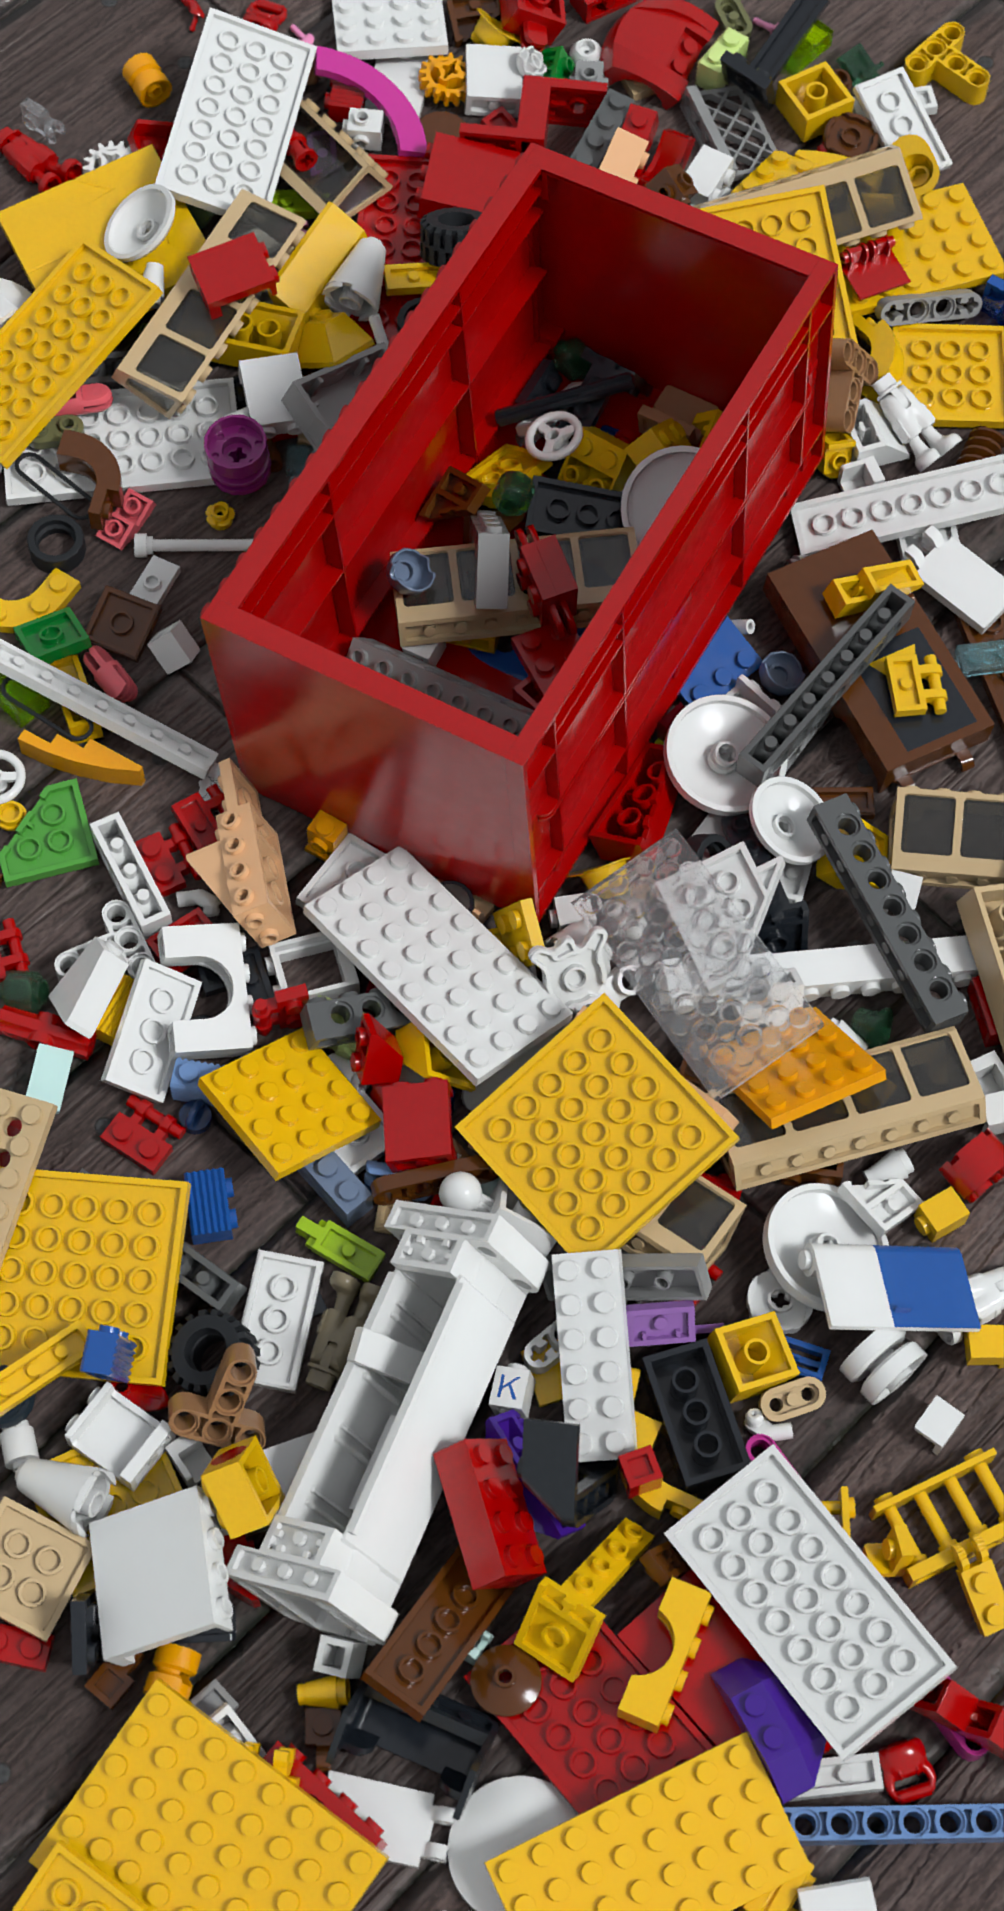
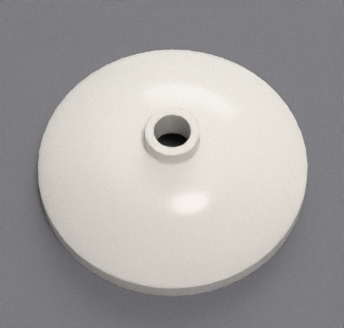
[104,184,175,262]
[749,776,825,865]

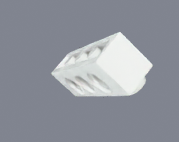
[89,812,172,940]

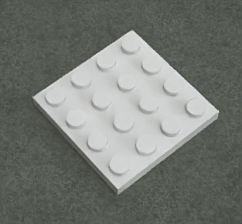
[332,0,448,60]

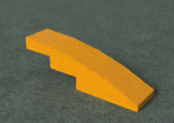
[17,729,145,786]

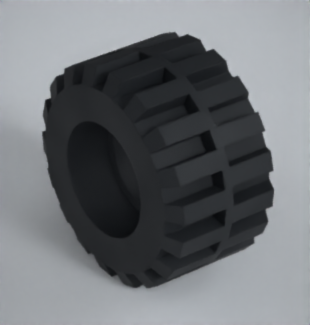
[420,208,482,267]
[167,1309,261,1397]

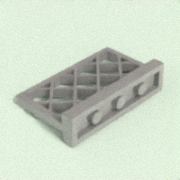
[680,85,777,188]

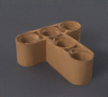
[826,338,879,433]
[168,1342,266,1449]

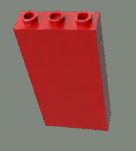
[414,132,521,217]
[617,1568,833,1754]

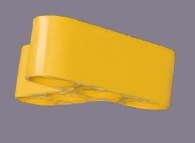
[904,22,990,105]

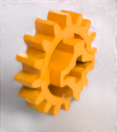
[418,52,466,107]

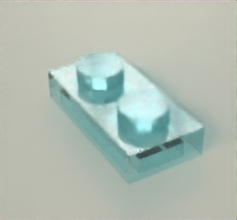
[955,640,1004,677]

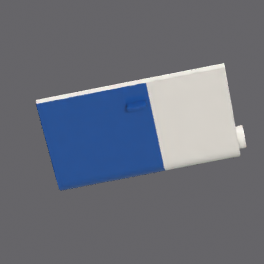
[798,1243,981,1332]

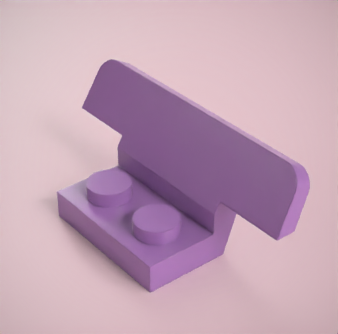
[626,1300,725,1347]

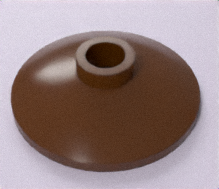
[470,1645,542,1717]

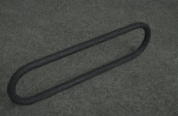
[14,452,92,520]
[1,677,94,741]

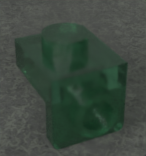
[836,43,885,87]

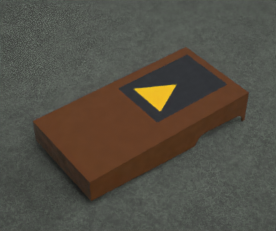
[763,529,995,794]

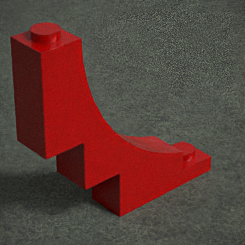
[909,1678,1004,1760]

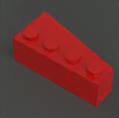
[588,742,678,870]

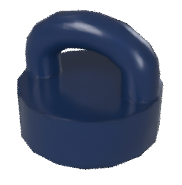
[179,1099,212,1135]

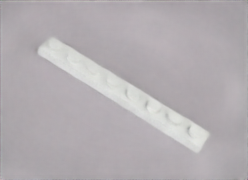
[0,639,219,780]

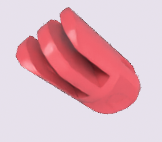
[55,383,113,416]
[83,645,138,702]

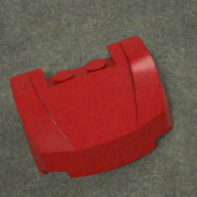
[600,0,719,110]

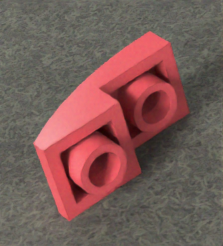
[95,488,157,551]

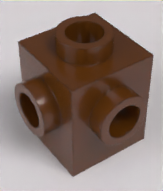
[646,164,698,205]

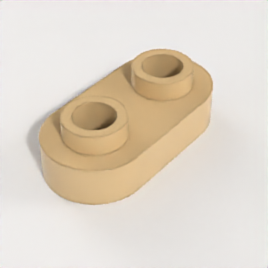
[758,1377,826,1422]

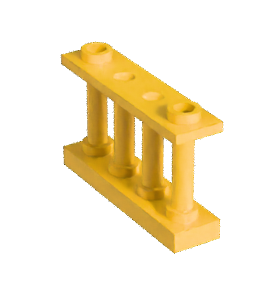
[869,1448,1004,1589]

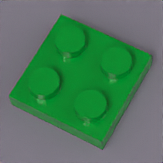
[13,607,92,664]

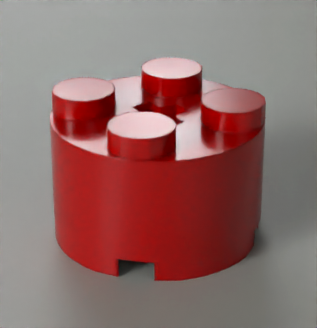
[938,1127,1004,1204]

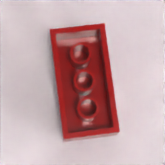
[433,1439,547,1590]

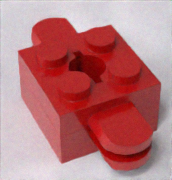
[500,0,566,52]
[514,524,578,640]

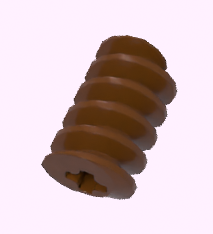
[956,426,1004,465]

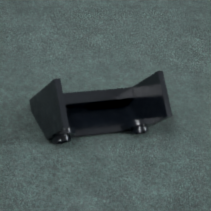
[517,1418,618,1528]
[325,1681,499,1821]

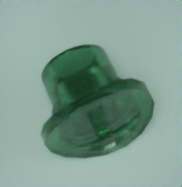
[851,1007,893,1049]

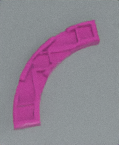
[315,46,427,157]

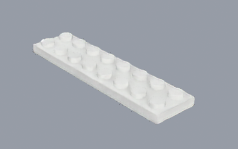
[791,454,1004,555]

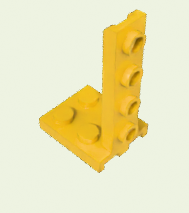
[488,898,545,969]
[513,1518,655,1683]

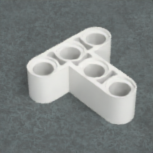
[54,900,155,982]

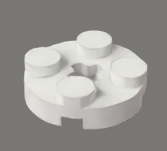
[746,1268,813,1334]

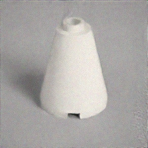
[323,237,386,322]
[15,1458,116,1538]

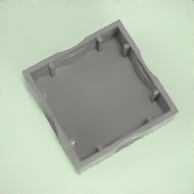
[281,342,388,451]

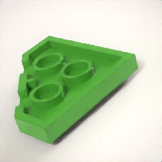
[0,778,99,888]

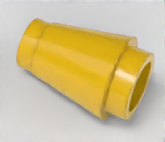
[297,1675,351,1710]

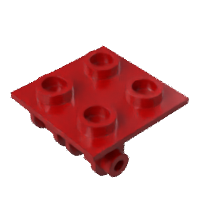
[839,234,911,300]

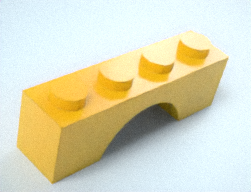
[617,1577,715,1734]

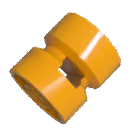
[122,53,172,107]
[143,1643,202,1700]

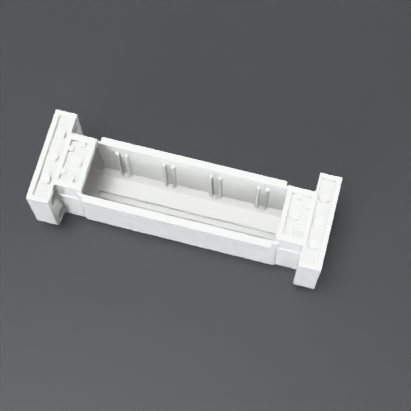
[227,1200,550,1646]

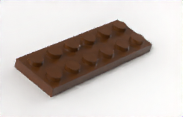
[360,1545,516,1722]

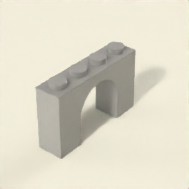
[468,510,510,609]

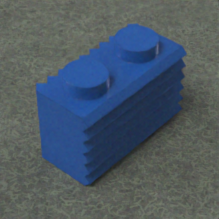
[184,1167,238,1245]
[80,1325,137,1383]

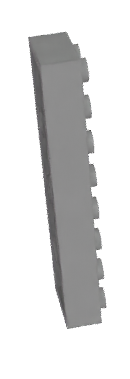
[543,1253,712,1301]

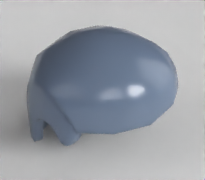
[386,548,436,595]
[759,651,805,696]

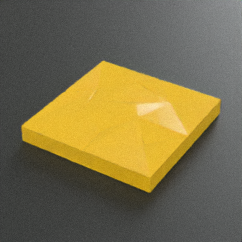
[0,144,206,313]

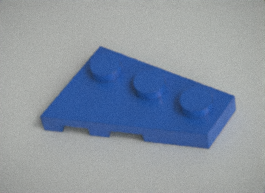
[677,616,763,707]

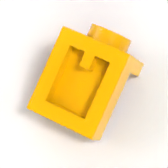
[862,1524,915,1577]

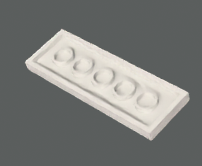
[552,1249,638,1462]

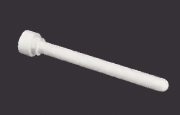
[134,533,253,558]

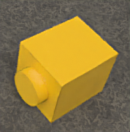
[914,1186,970,1243]

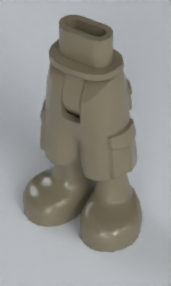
[305,1271,381,1392]

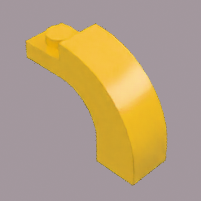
[852,313,904,404]
[618,1411,704,1520]

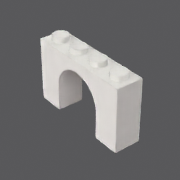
[157,923,257,1061]

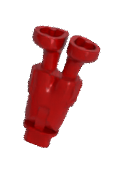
[0,127,83,193]

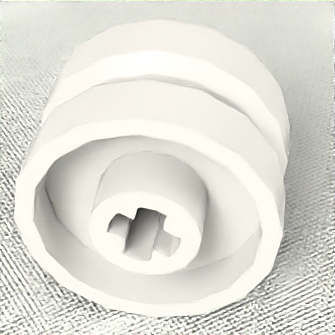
[839,1330,927,1405]

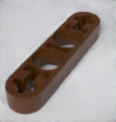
[370,1154,499,1206]

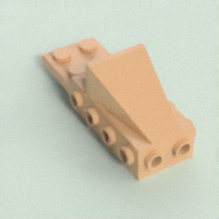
[186,758,296,948]

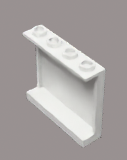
[89,1485,233,1667]

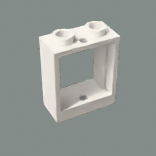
[264,932,360,1000]

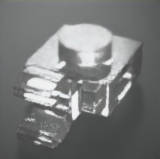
[20,97,66,144]

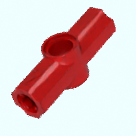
[0,1005,97,1060]

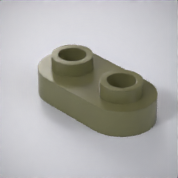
[714,0,753,39]
[29,415,85,450]

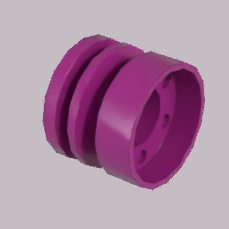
[204,415,271,495]

